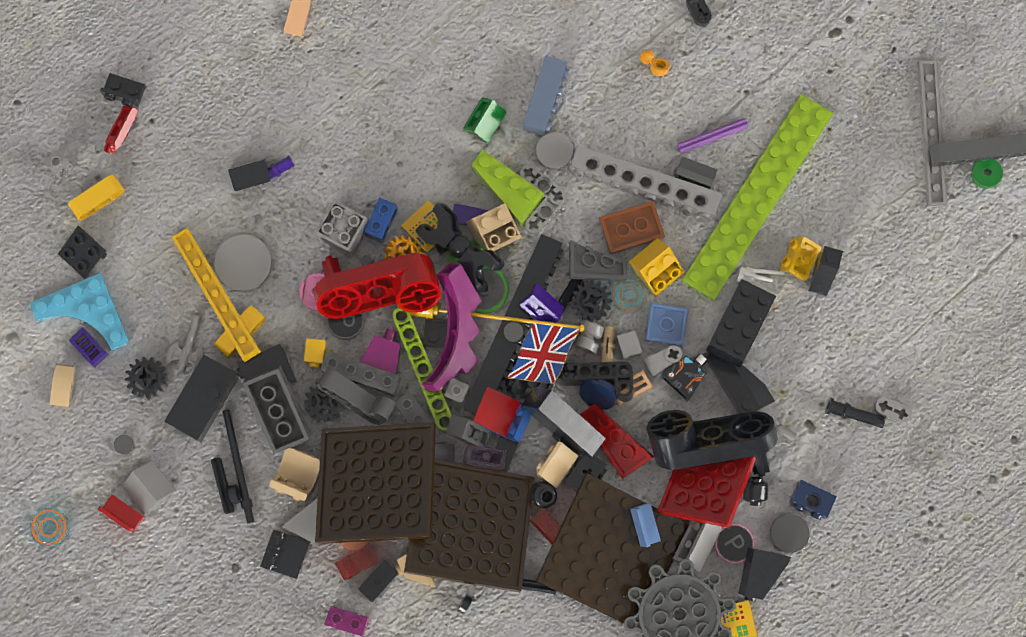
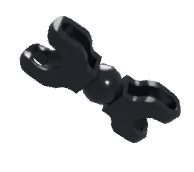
[416,202,505,292]

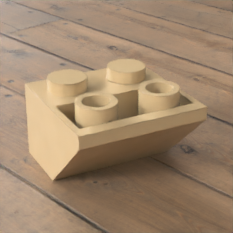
[466,203,522,251]
[536,441,578,490]

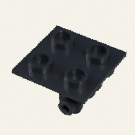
[58,226,107,279]
[260,530,310,579]

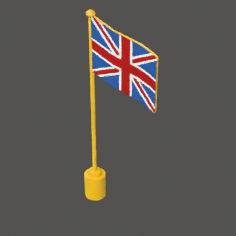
[410,304,584,384]

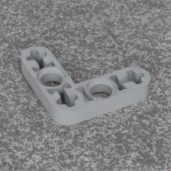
[520,164,566,235]

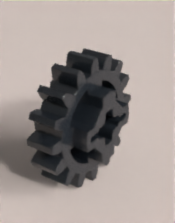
[570,280,613,322]
[125,357,168,399]
[304,382,345,423]

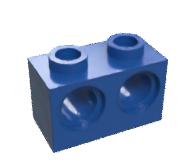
[364,197,398,244]

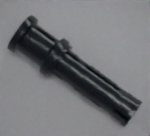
[825,397,886,428]

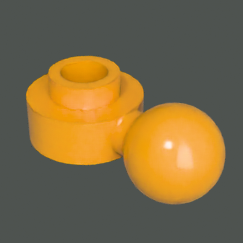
[640,49,670,76]

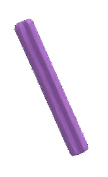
[677,118,748,153]

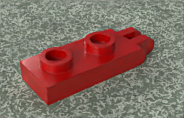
[104,105,138,154]

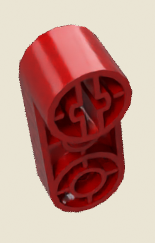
[314,253,441,319]

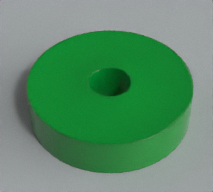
[971,158,1003,189]

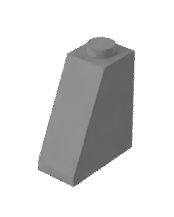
[283,498,320,546]

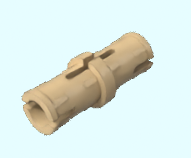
[600,326,616,362]

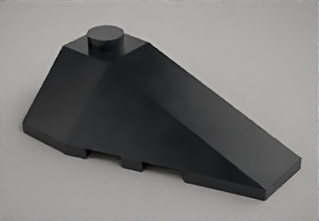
[702,351,775,414]

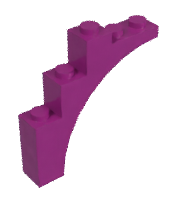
[422,264,482,391]

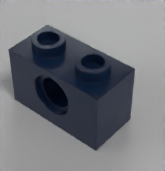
[789,480,837,520]

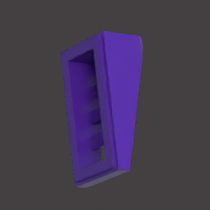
[69,327,109,368]

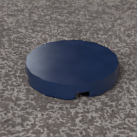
[579,378,617,410]

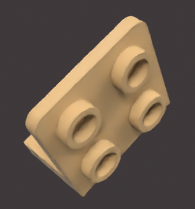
[269,447,320,501]

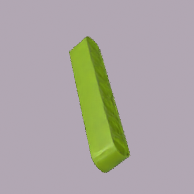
[393,308,452,432]

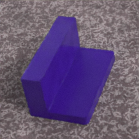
[520,283,564,323]

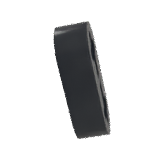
[686,0,712,27]

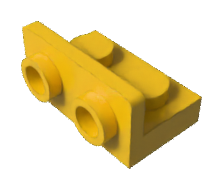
[780,236,821,281]

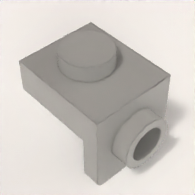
[443,378,469,403]

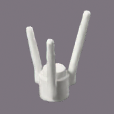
[737,267,785,284]

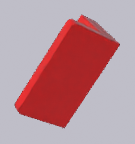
[97,495,144,533]

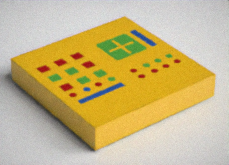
[401,200,438,253]
[721,601,757,637]

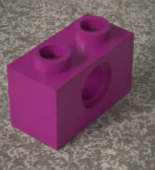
[324,606,370,637]

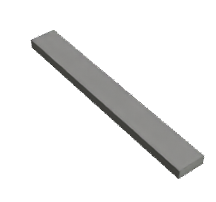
[917,60,947,208]

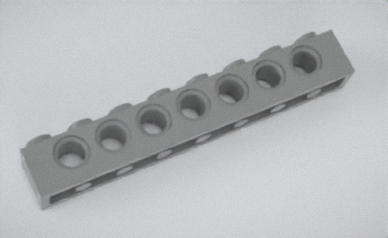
[570,145,723,219]

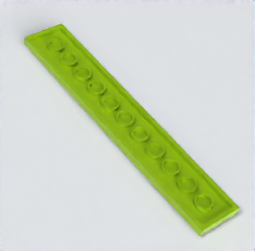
[682,94,834,301]

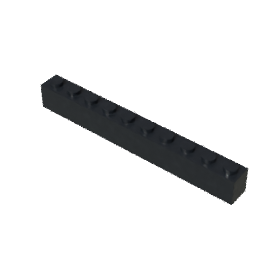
[463,234,564,415]

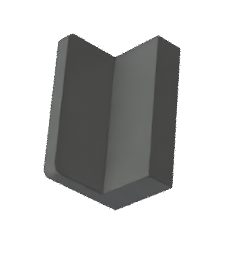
[675,157,717,189]

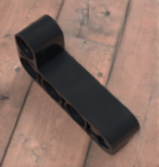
[558,361,634,402]

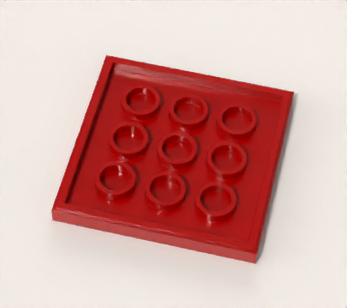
[657,456,756,528]

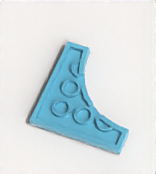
[29,273,130,351]

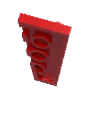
[579,404,654,479]

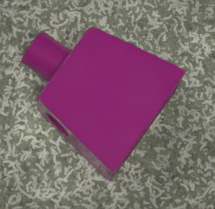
[360,328,401,375]

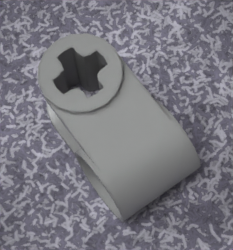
[644,345,682,377]

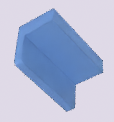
[630,503,661,547]

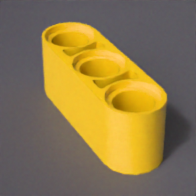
[68,174,125,221]
[214,305,266,358]

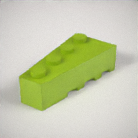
[471,150,544,228]

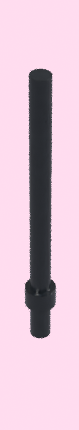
[222,410,255,524]

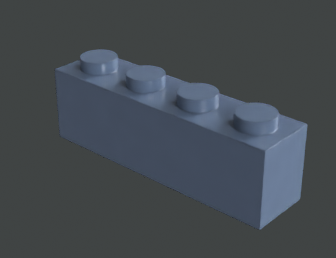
[523,56,569,136]

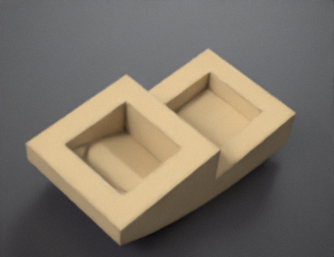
[50,364,75,407]

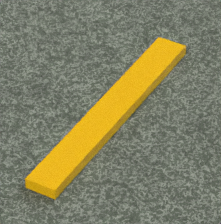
[171,227,261,362]

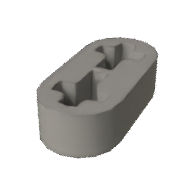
[874,398,911,423]

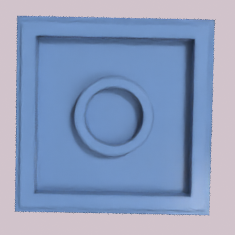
[645,302,689,347]

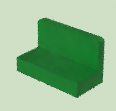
[463,97,506,143]

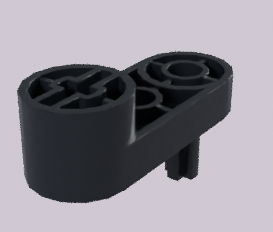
[646,410,778,477]

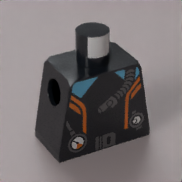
[661,353,707,402]

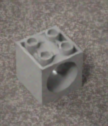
[315,200,368,259]

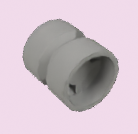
[572,320,604,354]

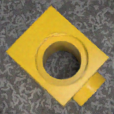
[304,338,327,368]

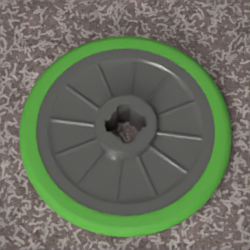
[474,265,509,314]

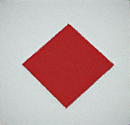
[473,387,521,437]

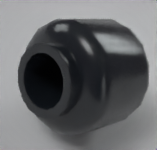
[743,477,768,506]
[530,481,557,508]

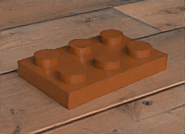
[599,201,665,254]

